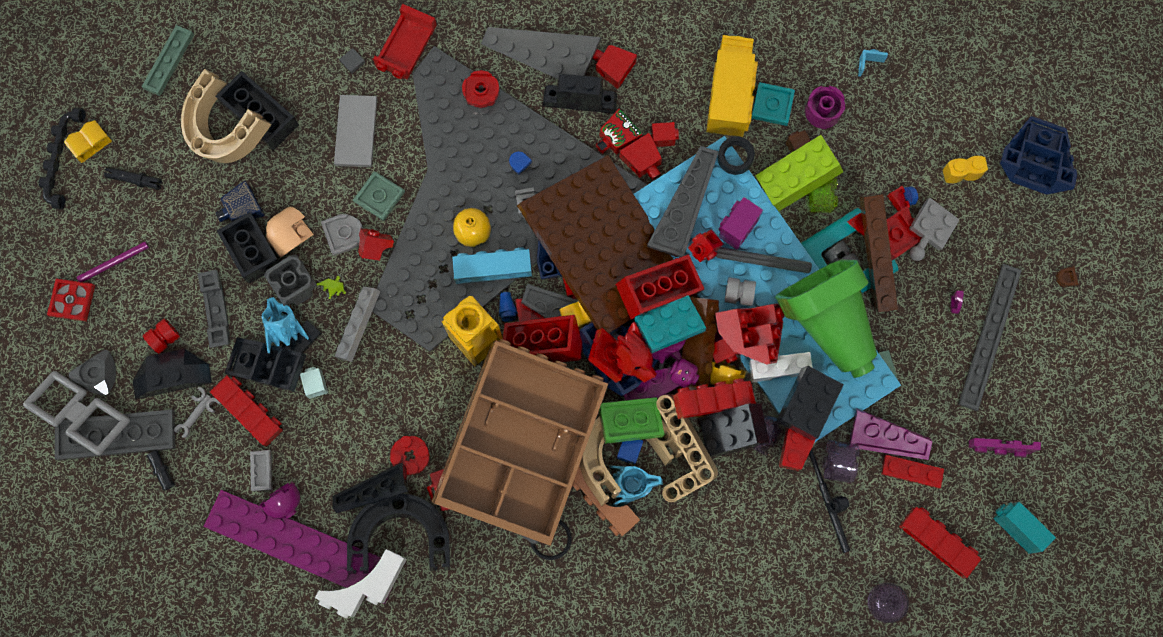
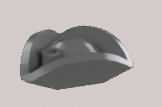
[69,350,116,395]

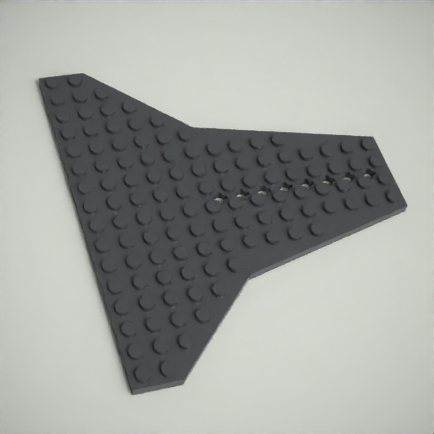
[372,46,647,352]

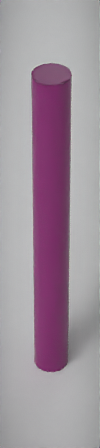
[76,241,149,282]

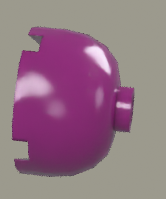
[259,481,301,519]

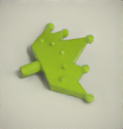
[316,276,346,299]

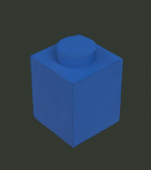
[617,440,643,465]

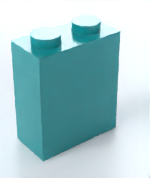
[993,502,1056,554]

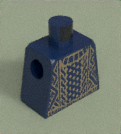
[215,181,265,222]

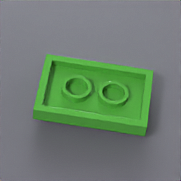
[599,397,665,444]

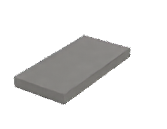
[334,95,377,167]

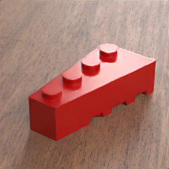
[779,427,816,471]

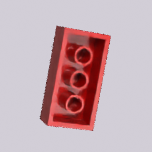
[615,254,705,320]

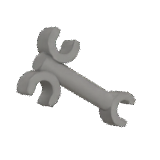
[174,387,221,439]

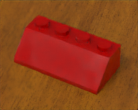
[503,315,582,362]

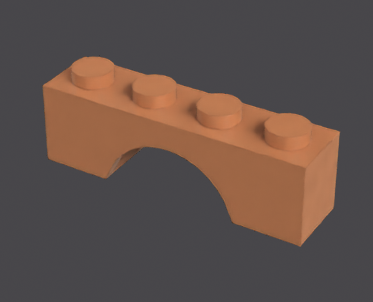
[572,467,640,537]

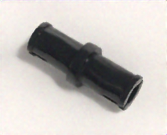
[146,450,175,491]

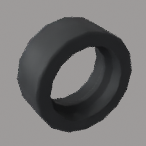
[717,136,755,175]

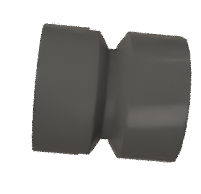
[824,241,860,264]

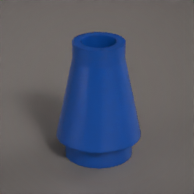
[499,292,518,322]

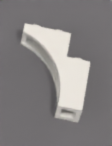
[315,549,407,618]

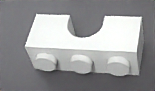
[749,352,813,383]

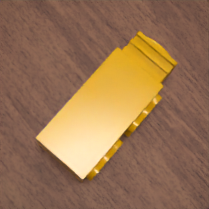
[706,35,758,137]
[442,296,503,366]

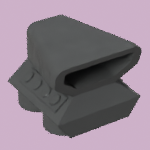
[264,255,316,306]

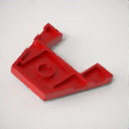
[847,186,921,260]

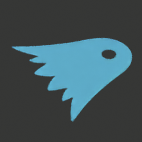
[740,336,825,414]

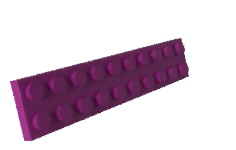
[203,490,391,604]

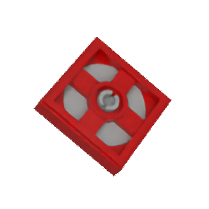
[47,279,95,322]

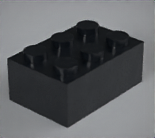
[217,212,280,284]
[776,366,844,440]
[699,404,770,457]

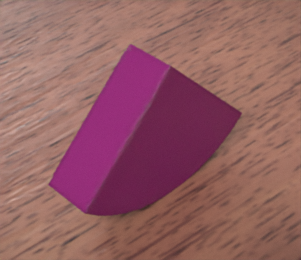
[951,291,964,314]

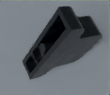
[543,74,617,114]

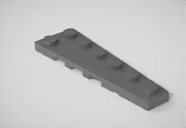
[647,146,718,258]

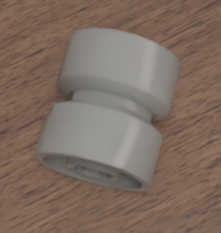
[725,277,756,306]

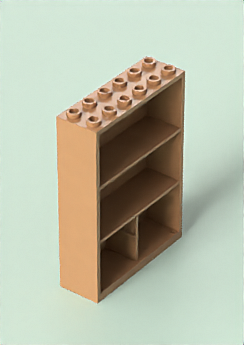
[432,339,608,546]

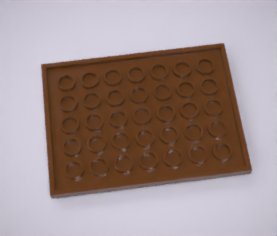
[517,155,674,333]

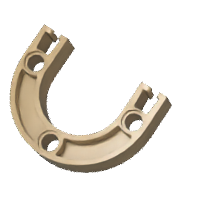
[181,69,271,163]
[580,417,683,506]

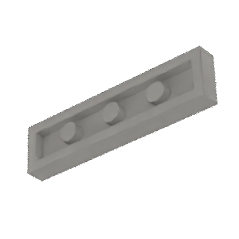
[334,286,380,362]

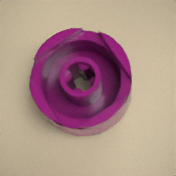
[804,86,845,129]

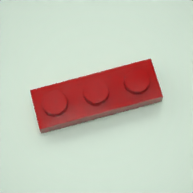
[881,455,944,489]

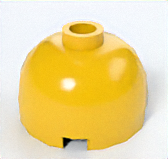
[453,208,491,247]
[710,361,746,386]

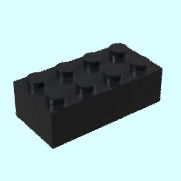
[215,71,299,151]

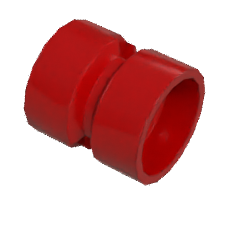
[142,318,181,354]

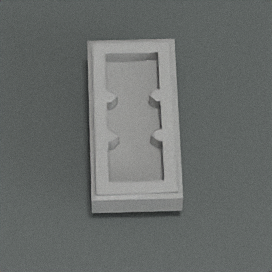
[250,450,273,491]

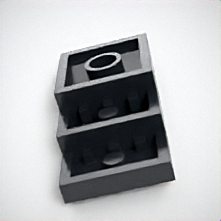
[224,338,306,392]

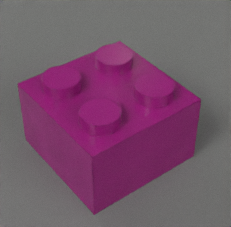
[718,197,763,250]

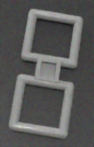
[23,371,130,455]

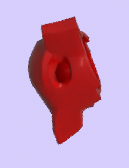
[614,322,657,383]

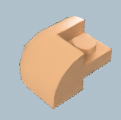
[265,207,314,258]

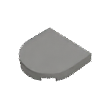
[321,214,363,256]

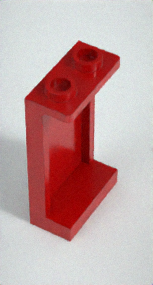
[373,4,437,80]

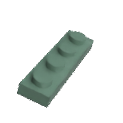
[142,25,194,96]

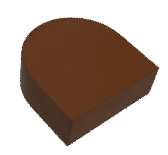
[1056,267,1079,287]

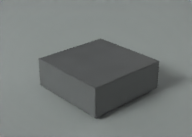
[339,48,366,74]

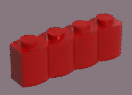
[210,375,283,447]
[673,378,756,419]
[899,507,981,579]

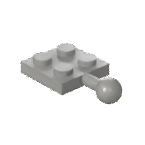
[909,198,959,261]

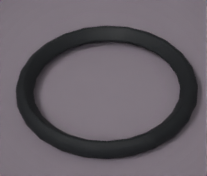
[530,520,572,560]

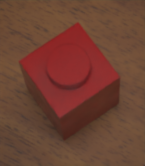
[651,122,679,147]

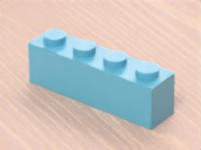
[452,247,532,284]

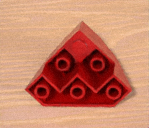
[715,304,784,365]

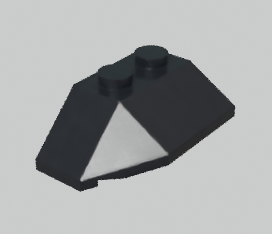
[133,348,212,400]

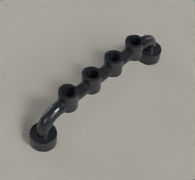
[39,108,86,210]

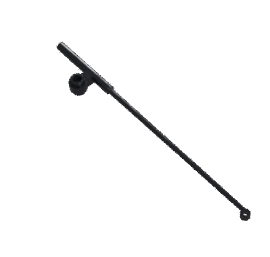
[809,448,851,553]

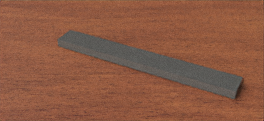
[958,264,1022,411]

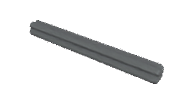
[716,247,812,273]

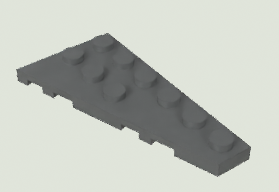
[481,27,602,79]

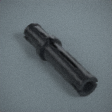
[104,166,162,190]

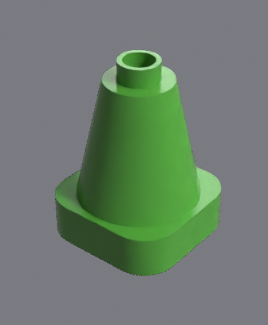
[775,259,877,378]

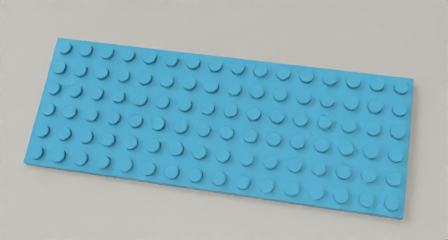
[634,136,901,443]

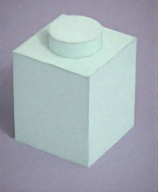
[300,367,328,399]

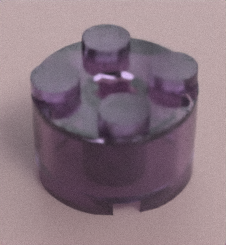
[822,440,859,483]

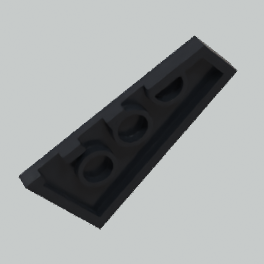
[332,462,408,514]

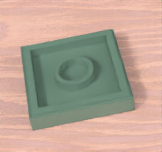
[353,171,405,221]

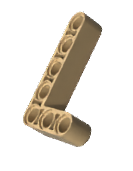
[657,394,718,502]

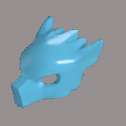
[262,297,309,353]
[609,465,663,507]

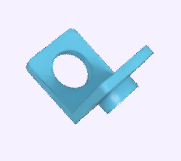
[858,49,888,77]

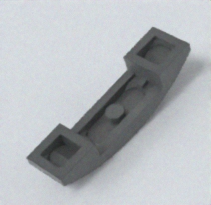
[198,270,230,348]

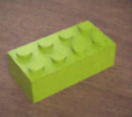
[755,135,843,212]

